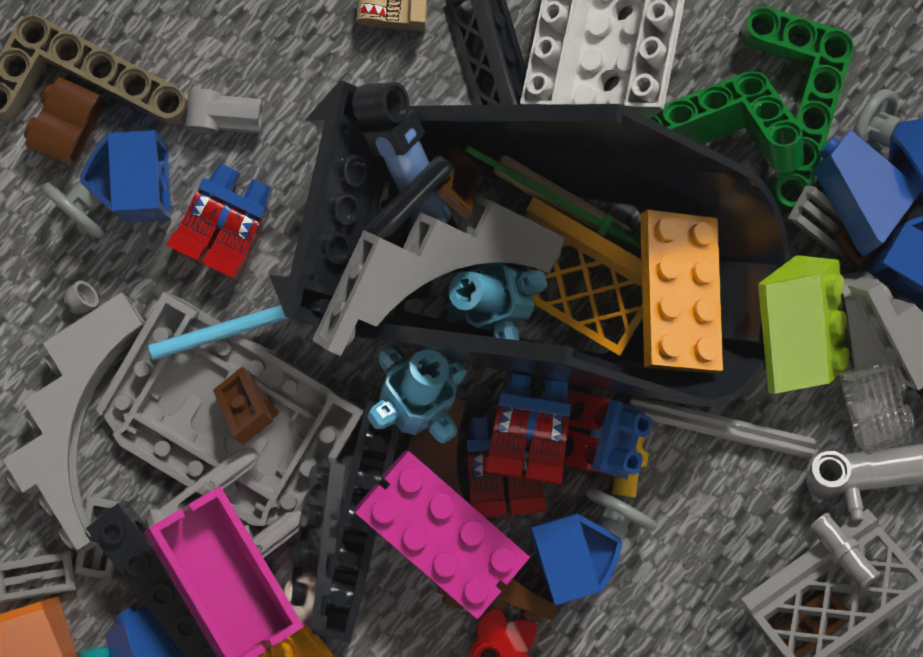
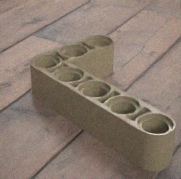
[0,15,187,126]

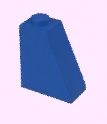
[813,129,922,257]
[105,605,185,657]

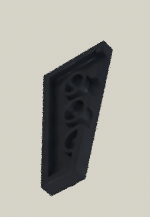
[284,455,345,631]

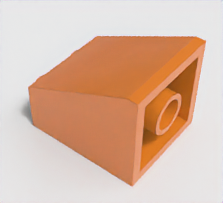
[0,596,77,657]

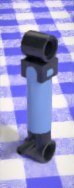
[352,82,471,272]

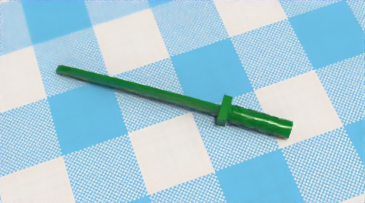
[464,145,641,255]

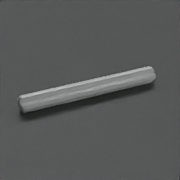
[628,395,816,459]

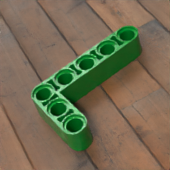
[740,6,854,213]
[650,71,804,173]

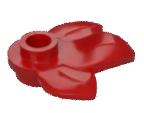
[468,607,538,657]

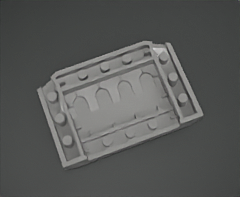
[96,292,365,526]

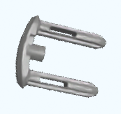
[147,448,302,558]

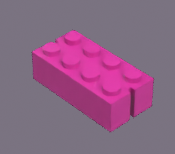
[353,451,530,619]
[143,486,304,657]

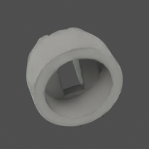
[64,280,99,315]

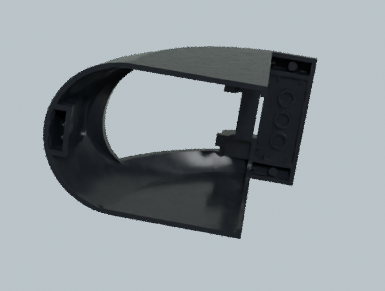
[269,81,790,407]

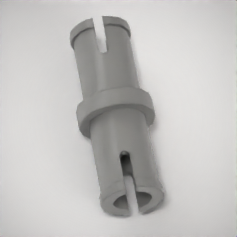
[809,513,881,590]

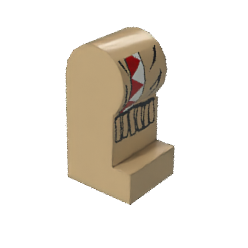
[356,0,428,32]

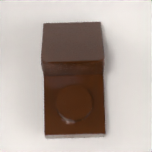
[213,366,279,445]

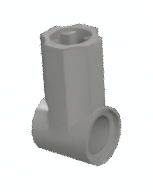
[185,88,263,134]

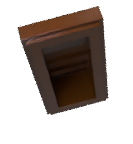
[437,145,481,220]
[773,590,851,657]

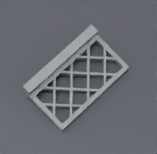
[741,509,923,657]

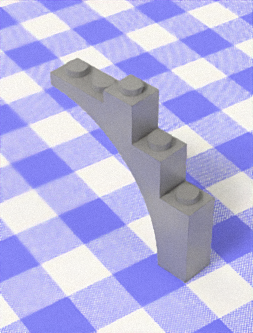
[3,292,146,552]

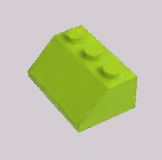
[758,255,850,394]

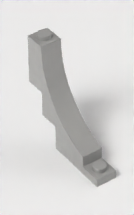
[312,195,566,356]
[848,277,923,390]

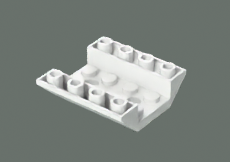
[520,0,685,119]

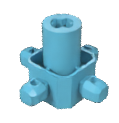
[447,262,547,340]
[367,346,466,443]

